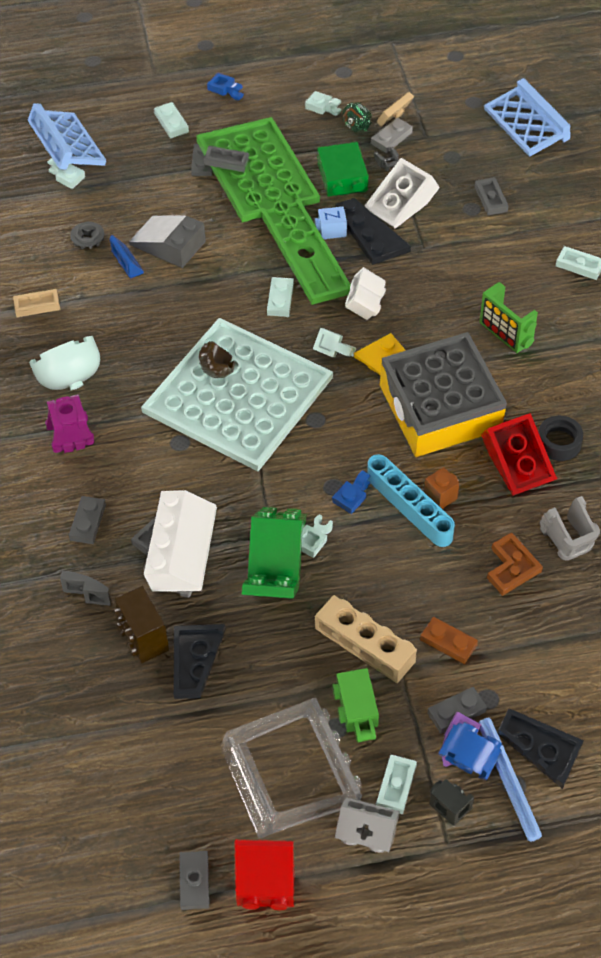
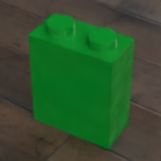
[317,142,368,197]

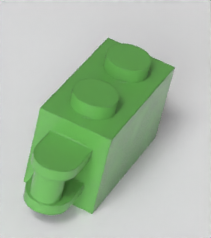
[332,668,379,743]

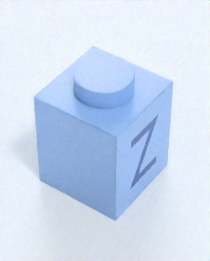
[315,207,347,239]

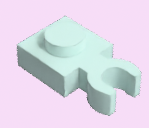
[302,515,333,558]

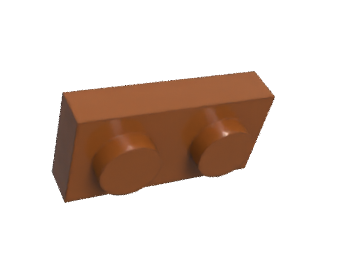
[420,617,478,664]

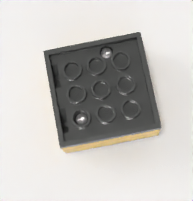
[380,332,507,457]

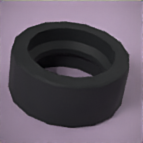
[539,415,584,461]

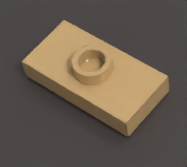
[377,92,414,127]
[13,289,60,317]

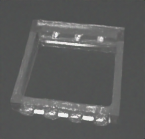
[220,697,362,838]

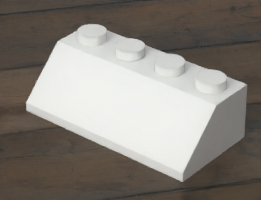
[144,490,217,592]

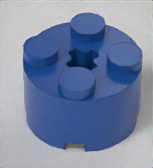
[438,722,502,781]

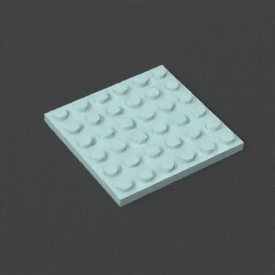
[141,318,333,471]

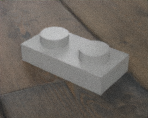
[371,117,413,153]

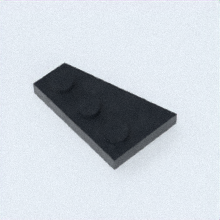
[174,624,226,699]
[498,708,584,789]

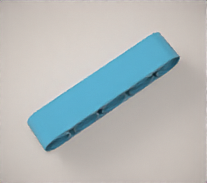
[367,454,455,547]

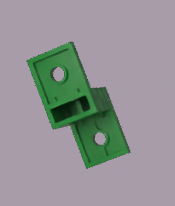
[242,507,307,598]

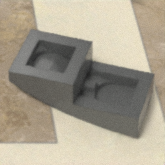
[60,570,111,606]

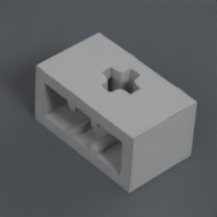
[335,797,400,852]

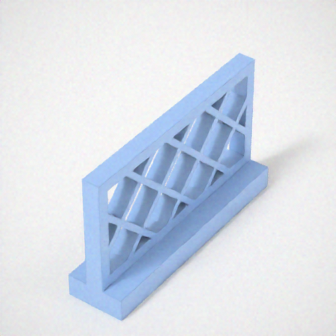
[484,78,570,157]
[28,103,107,170]

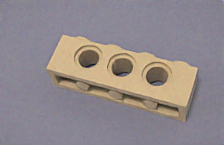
[315,595,417,684]

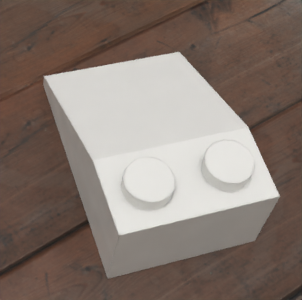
[365,158,439,228]

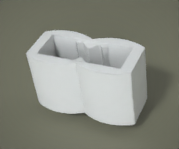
[345,267,386,320]

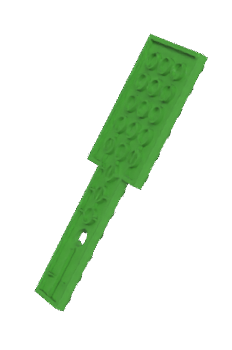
[197,117,351,305]

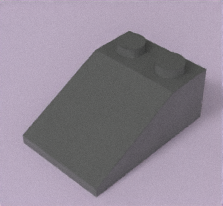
[129,216,206,268]

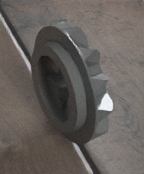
[70,222,104,249]

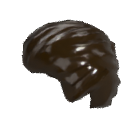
[199,341,235,378]

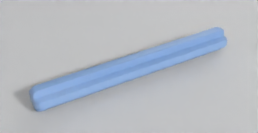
[478,718,542,841]

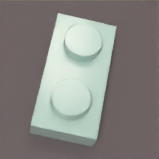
[154,102,189,138]
[556,246,601,280]
[267,277,294,317]
[376,755,417,814]

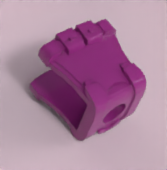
[45,394,94,453]

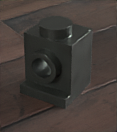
[429,779,474,826]

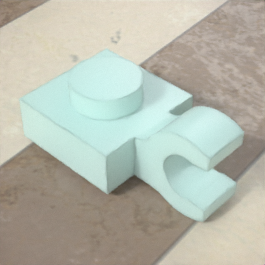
[305,91,341,116]
[48,158,85,189]
[313,328,356,357]

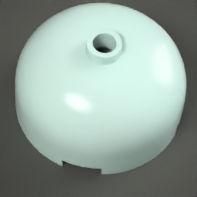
[29,336,100,390]

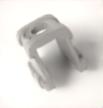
[540,496,600,560]

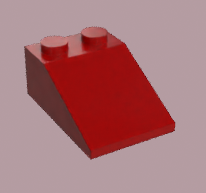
[481,413,557,496]
[235,840,295,910]

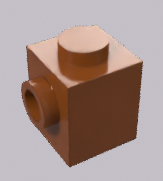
[424,467,459,509]

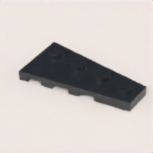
[335,198,411,265]

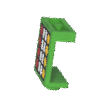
[479,282,538,353]

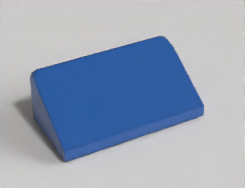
[110,235,144,278]

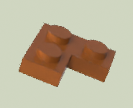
[487,532,543,596]

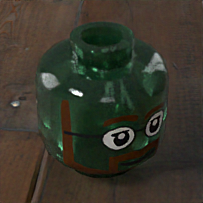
[342,102,372,132]

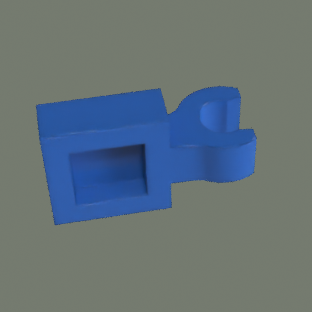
[207,73,244,100]
[332,470,370,514]

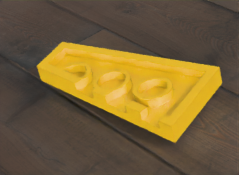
[353,333,406,375]

